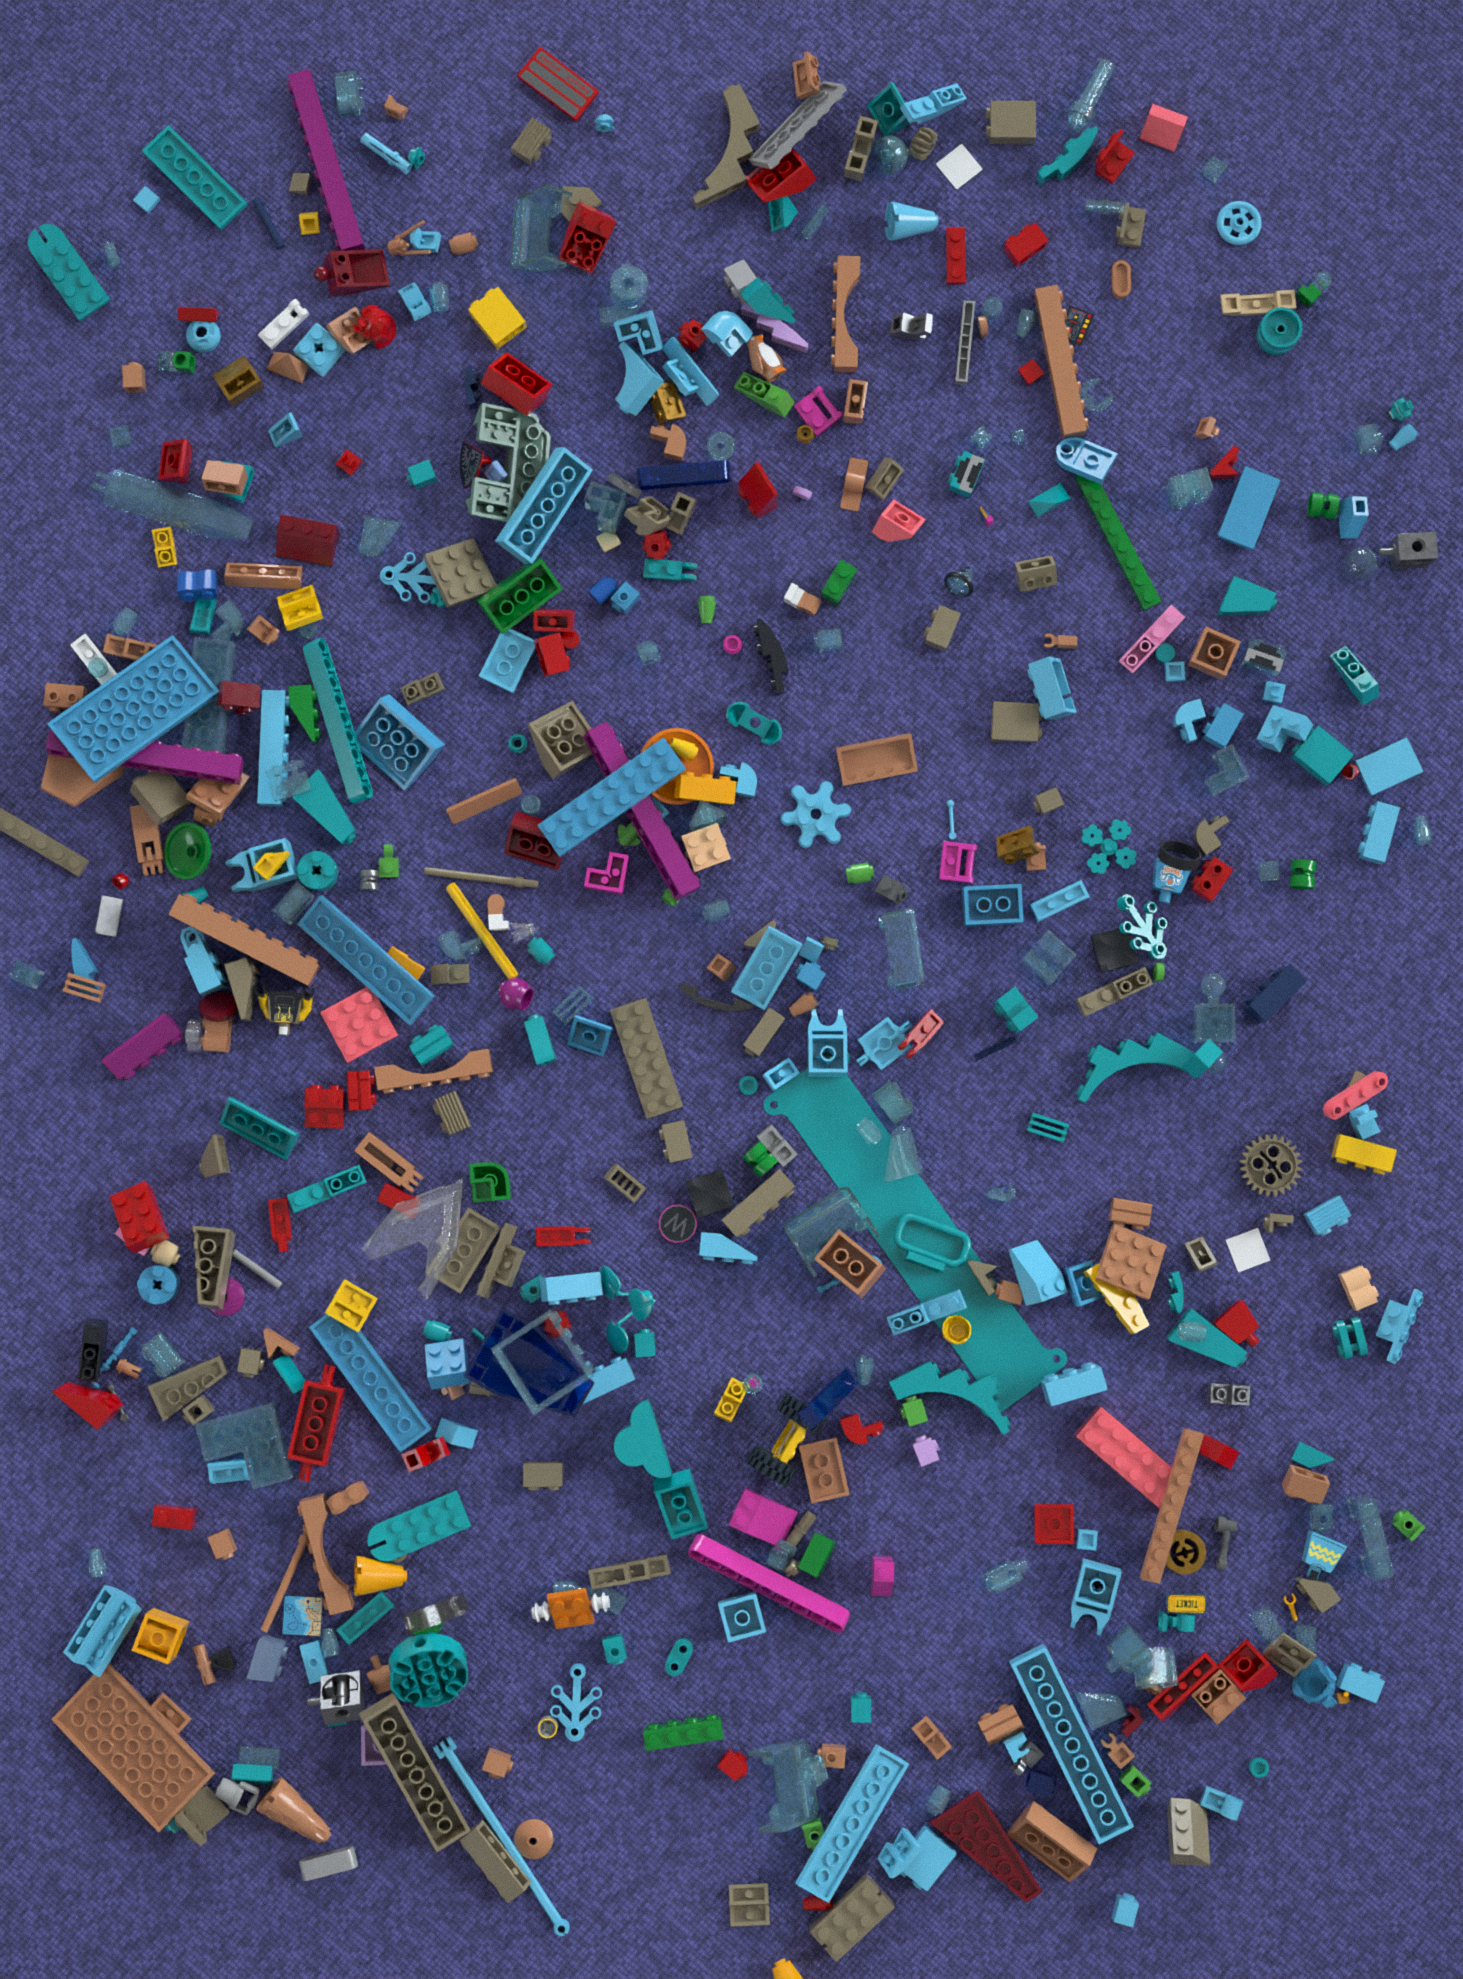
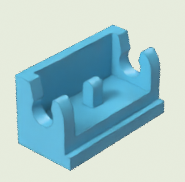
[207,1458,251,1484]
[1003,1730,1029,1763]

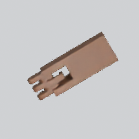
[130,805,164,876]
[354,1132,424,1192]

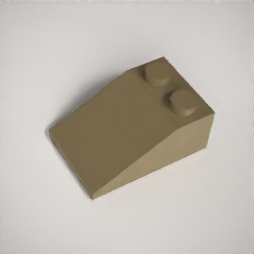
[224,957,260,1022]

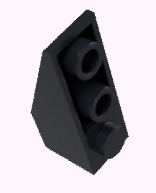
[78,1318,109,1383]

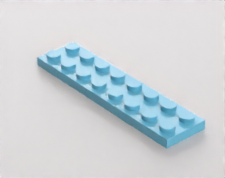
[795,1744,909,1903]

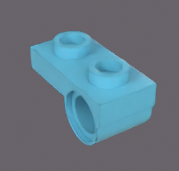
[1199,1785,1244,1821]

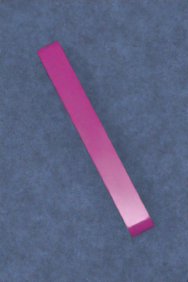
[688,1535,850,1633]

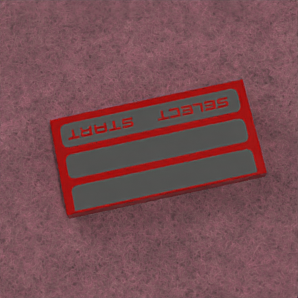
[517,47,599,122]

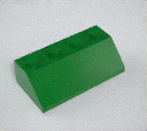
[476,556,563,634]

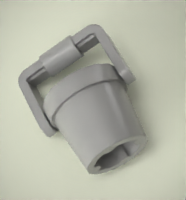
[214,1778,260,1815]

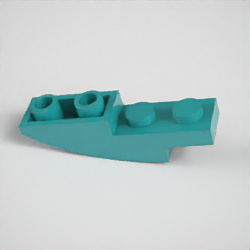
[1036,126,1098,185]
[287,1165,367,1213]

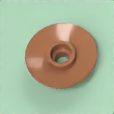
[514,1819,553,1859]

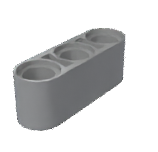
[299,1846,358,1881]

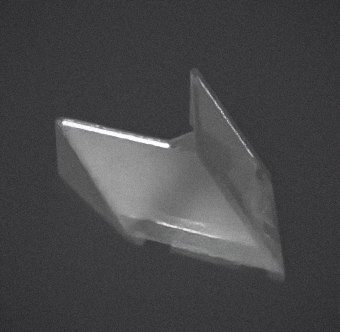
[361,1178,463,1300]

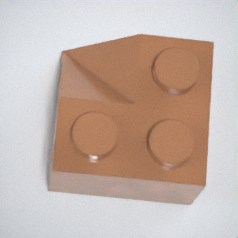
[1188,627,1241,680]

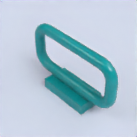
[894,1213,971,1274]

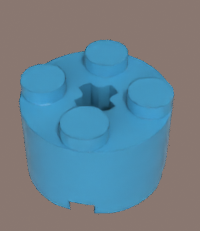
[137,1265,181,1304]

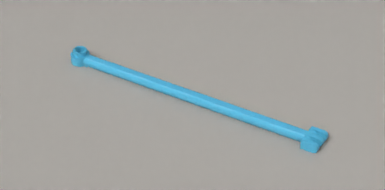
[433,1736,570,1937]

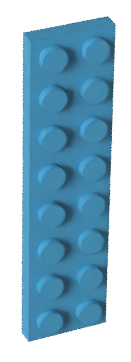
[538,738,686,857]
[297,895,435,1025]
[309,1314,432,1453]

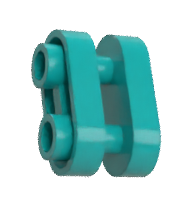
[1332,1316,1368,1360]

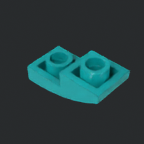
[1167,1271,1184,1313]

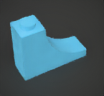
[616,341,664,416]

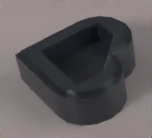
[210,1646,236,1672]

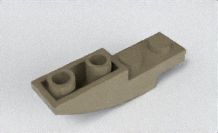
[1075,967,1153,1017]

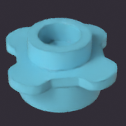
[595,114,614,132]

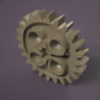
[1239,1134,1303,1196]

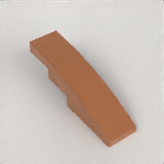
[102,634,158,661]

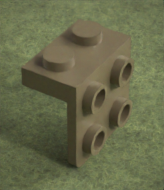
[174,1785,229,1847]

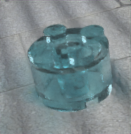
[609,264,648,310]

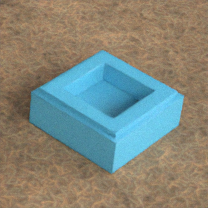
[133,186,160,214]
[1164,661,1185,682]
[799,937,825,963]
[1076,1529,1098,1551]

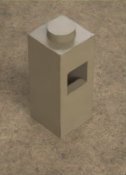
[743,1007,785,1057]

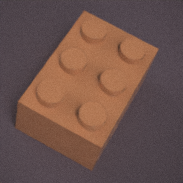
[814,1229,886,1299]

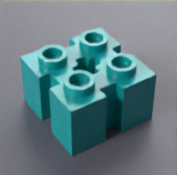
[994,987,1038,1034]

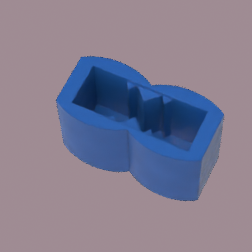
[177,570,218,602]

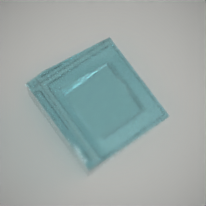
[1200,157,1228,183]

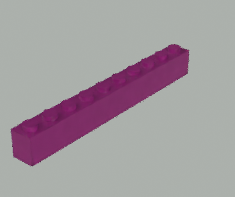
[287,69,365,251]
[583,722,700,901]
[46,729,244,785]

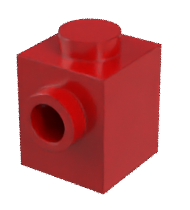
[717,1748,748,1782]

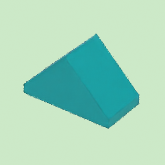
[1181,1039,1223,1079]

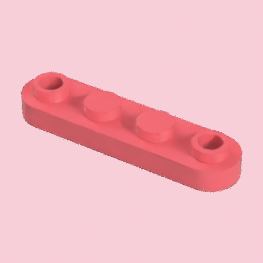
[1323,1071,1388,1120]

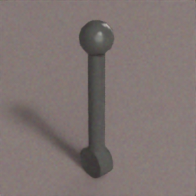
[107,1384,129,1422]

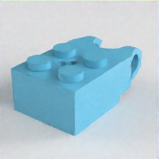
[225,838,299,892]
[180,926,228,996]
[807,1009,848,1077]
[1070,1558,1121,1636]

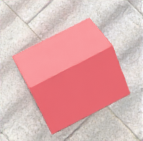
[1139,104,1188,152]

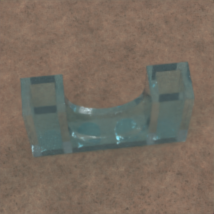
[1347,1494,1395,1581]

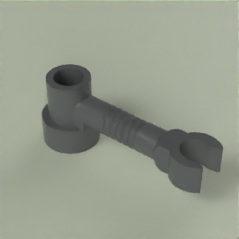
[1214,1516,1237,1570]

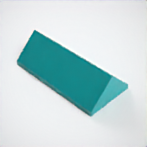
[219,1097,301,1160]

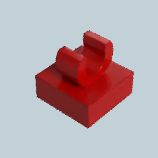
[336,449,363,477]

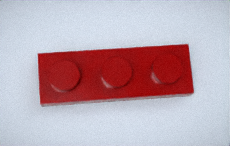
[946,227,966,285]

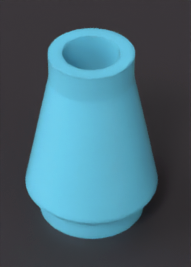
[1389,423,1418,451]

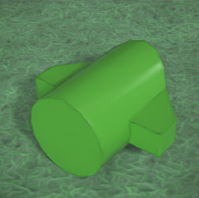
[617,822,641,846]

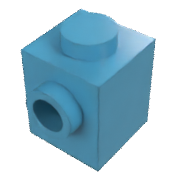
[611,581,640,614]
[795,961,826,991]

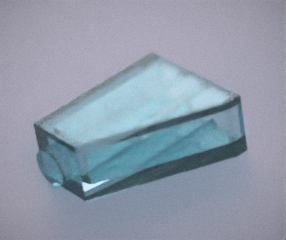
[884,1125,923,1183]

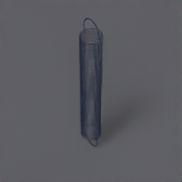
[969,1034,1021,1062]

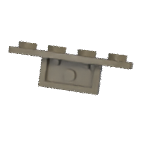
[477,1223,526,1299]

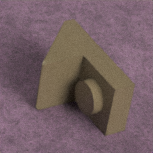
[431,964,470,985]
[966,1260,998,1295]

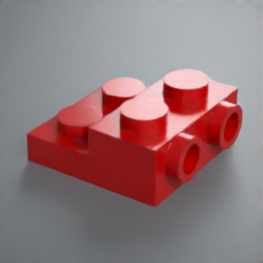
[304,1085,346,1129]

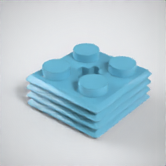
[293,323,346,377]

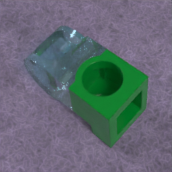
[1295,271,1332,308]
[157,351,196,374]

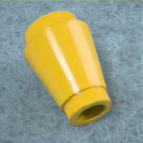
[669,737,698,761]

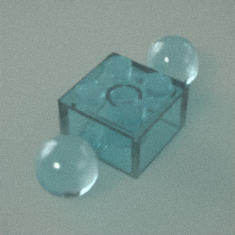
[1193,973,1236,1074]

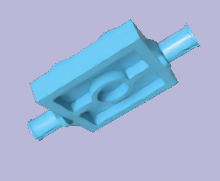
[856,1017,913,1070]

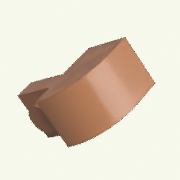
[650,424,686,462]

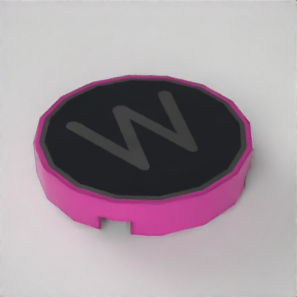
[659,1205,697,1243]

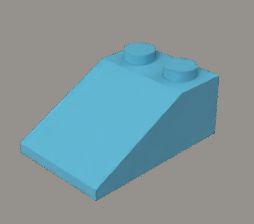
[1009,1240,1068,1306]

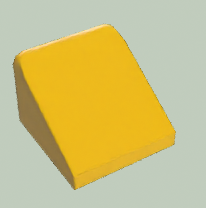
[299,212,320,235]

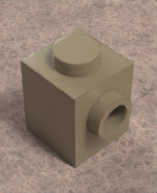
[237,1348,265,1378]

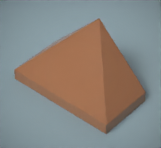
[267,352,309,383]

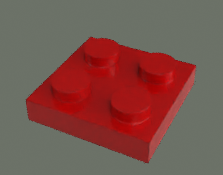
[1034,1504,1074,1544]

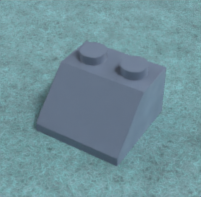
[247,1635,288,1682]

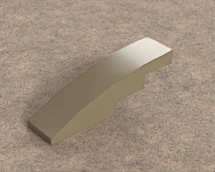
[588,1554,671,1590]

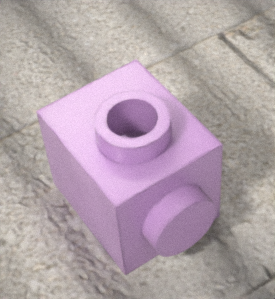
[912,1435,940,1467]

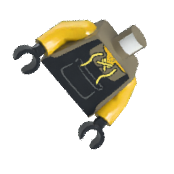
[254,983,315,1035]

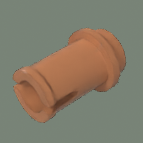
[116,1359,142,1379]

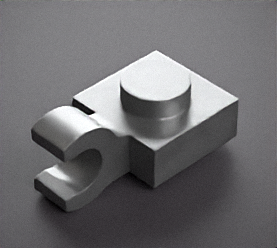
[1010,1739,1044,1776]

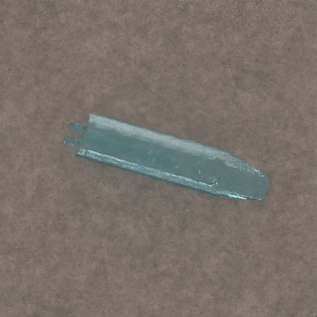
[91,468,254,539]

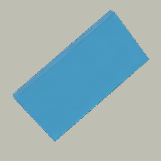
[1217,466,1280,551]

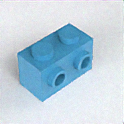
[1202,703,1244,750]

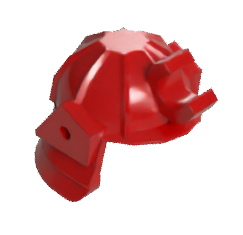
[352,305,396,349]

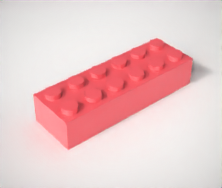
[1074,1405,1191,1509]

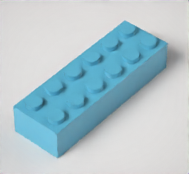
[495,447,593,564]

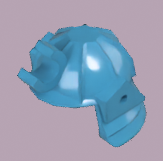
[1292,1659,1337,1709]

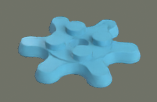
[781,781,851,848]

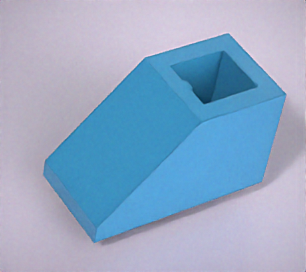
[1338,496,1369,539]

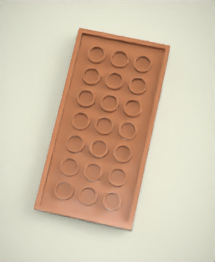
[51,1662,216,1833]

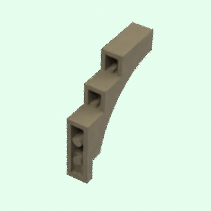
[693,84,760,210]

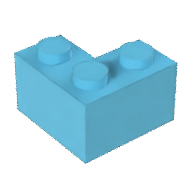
[614,310,663,355]
[1257,705,1313,753]

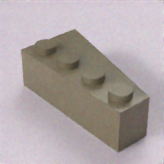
[192,1225,236,1310]

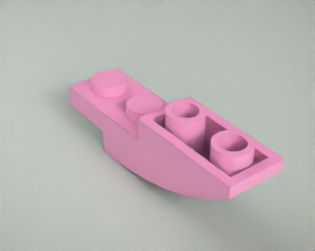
[1119,604,1185,674]

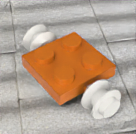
[532,1588,610,1629]

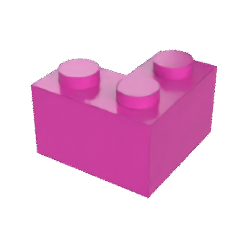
[584,852,629,895]

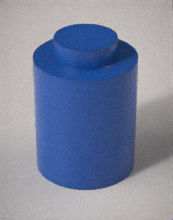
[588,576,618,605]

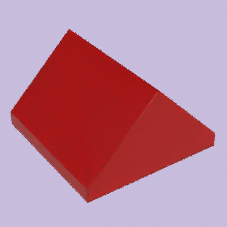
[158,439,192,484]

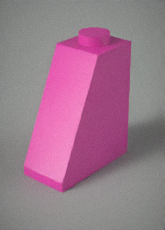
[871,1556,894,1596]

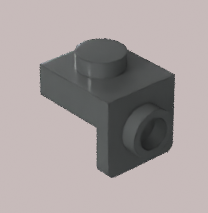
[874,875,909,906]

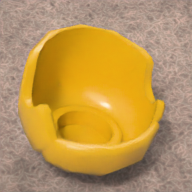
[942,1315,971,1345]

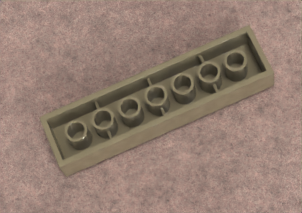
[359,1693,471,1852]

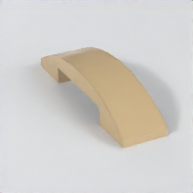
[1220,290,1296,316]

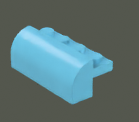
[63,1585,142,1677]

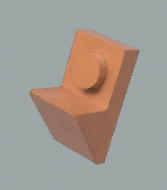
[263,1328,301,1358]

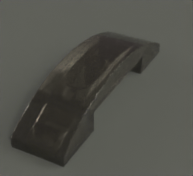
[678,983,753,1012]
[403,1592,469,1634]

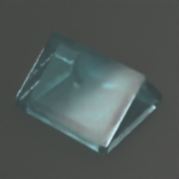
[689,800,727,832]

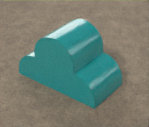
[614,1398,672,1478]

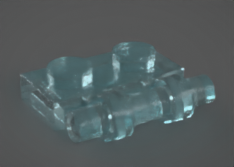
[266,760,312,802]

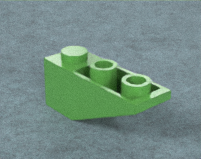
[734,372,795,418]

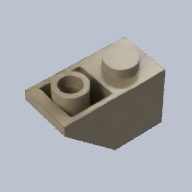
[1295,1576,1341,1613]

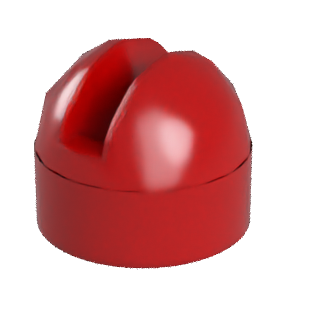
[1342,764,1359,779]
[112,873,129,890]

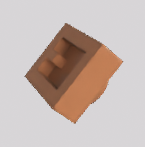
[1025,842,1046,871]

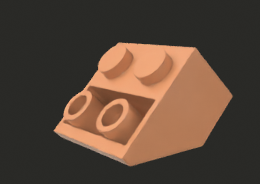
[1191,1668,1246,1725]

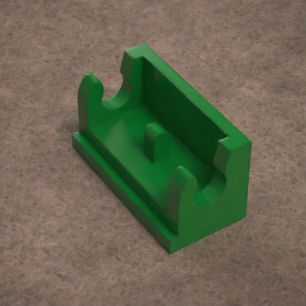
[798,1532,836,1578]

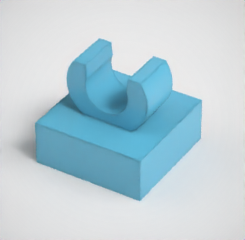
[1262,681,1286,704]

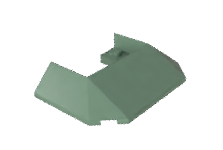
[465,402,551,522]

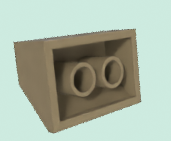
[1167,1798,1210,1867]

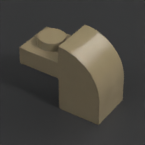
[665,491,697,535]
[1193,815,1230,857]

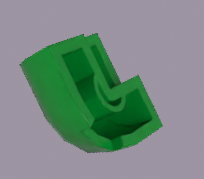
[469,1162,511,1203]

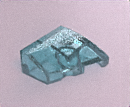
[1074,1692,1127,1731]

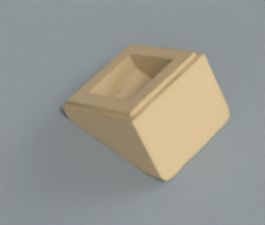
[596,529,621,552]

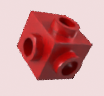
[677,319,707,353]
[643,530,671,560]
[542,1309,572,1339]

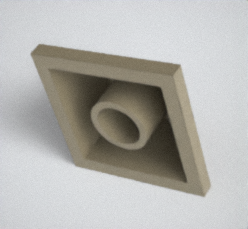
[199,1134,231,1178]

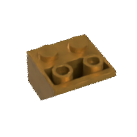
[212,355,264,407]

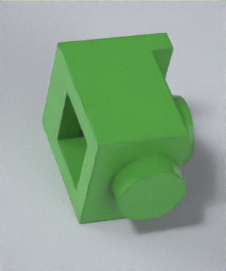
[1391,1509,1426,1541]
[1119,1763,1152,1798]
[801,1817,824,1850]

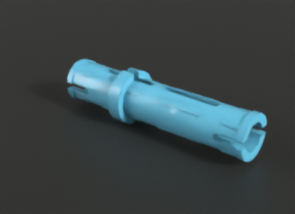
[360,133,412,174]

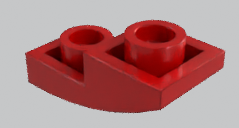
[377,1182,422,1218]

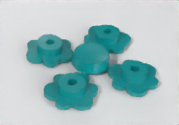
[1081,819,1137,874]

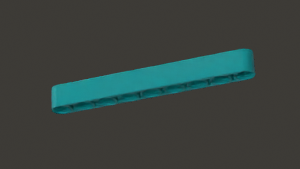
[303,638,373,804]

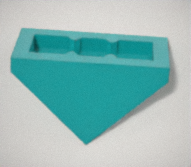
[768,196,798,233]
[1028,483,1070,518]

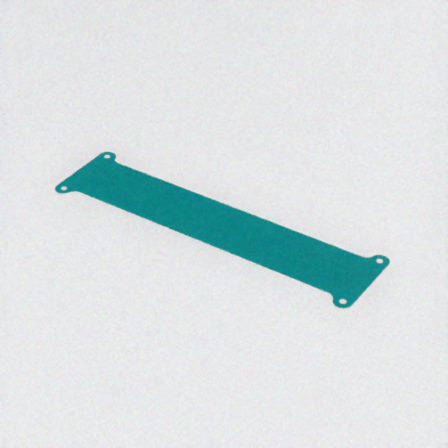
[763,1051,1067,1417]

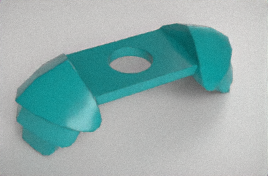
[726,702,782,745]

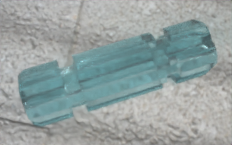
[802,204,829,239]

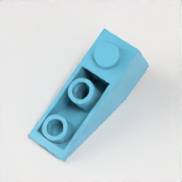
[699,1232,757,1264]

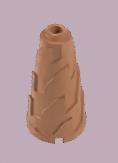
[256,1777,331,1844]

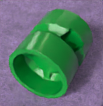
[1307,492,1339,520]
[1289,859,1317,889]
[742,1141,778,1177]

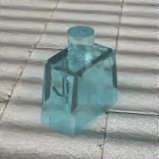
[980,1559,1029,1594]
[1105,1624,1154,1674]

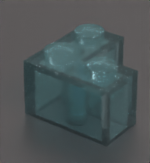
[585,481,627,535]
[1204,744,1250,798]

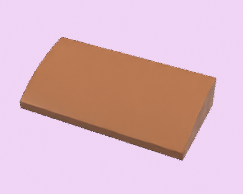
[835,733,918,786]

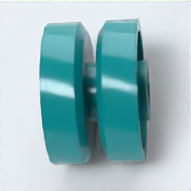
[1256,307,1302,355]

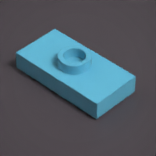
[299,1640,329,1684]

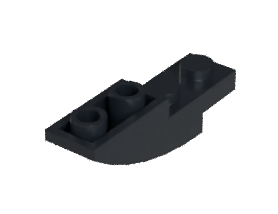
[753,618,789,695]

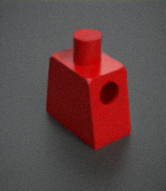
[1212,1299,1260,1348]

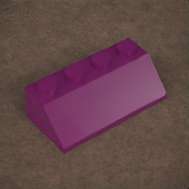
[101,1013,184,1081]

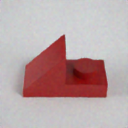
[1206,445,1240,480]

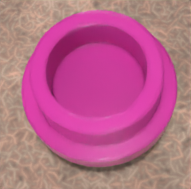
[723,635,742,654]

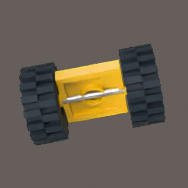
[746,1392,828,1487]

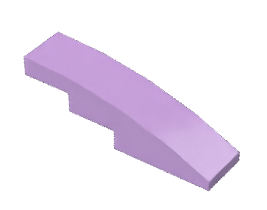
[741,302,808,353]

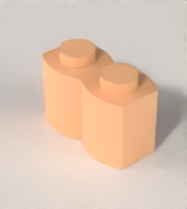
[1338,1265,1379,1311]

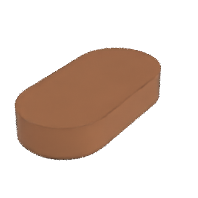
[1111,260,1131,299]

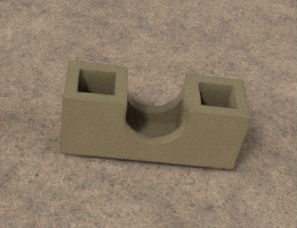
[844,116,878,182]

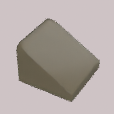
[289,173,312,196]

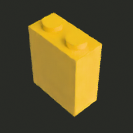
[468,287,527,350]

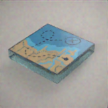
[282,1594,324,1637]

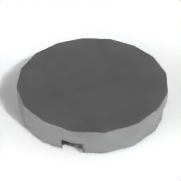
[606,472,642,498]

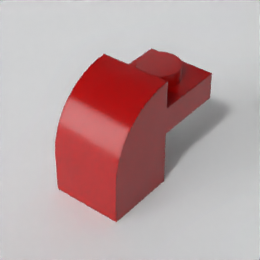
[839,1412,884,1444]
[401,1436,451,1472]

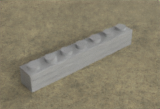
[955,300,975,385]

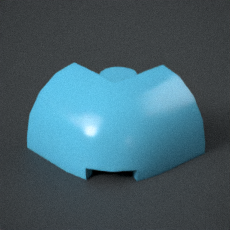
[701,311,753,357]

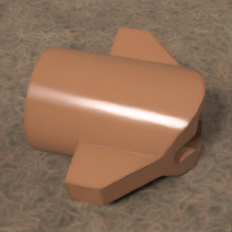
[441,1384,467,1400]

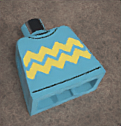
[1302,1530,1347,1580]

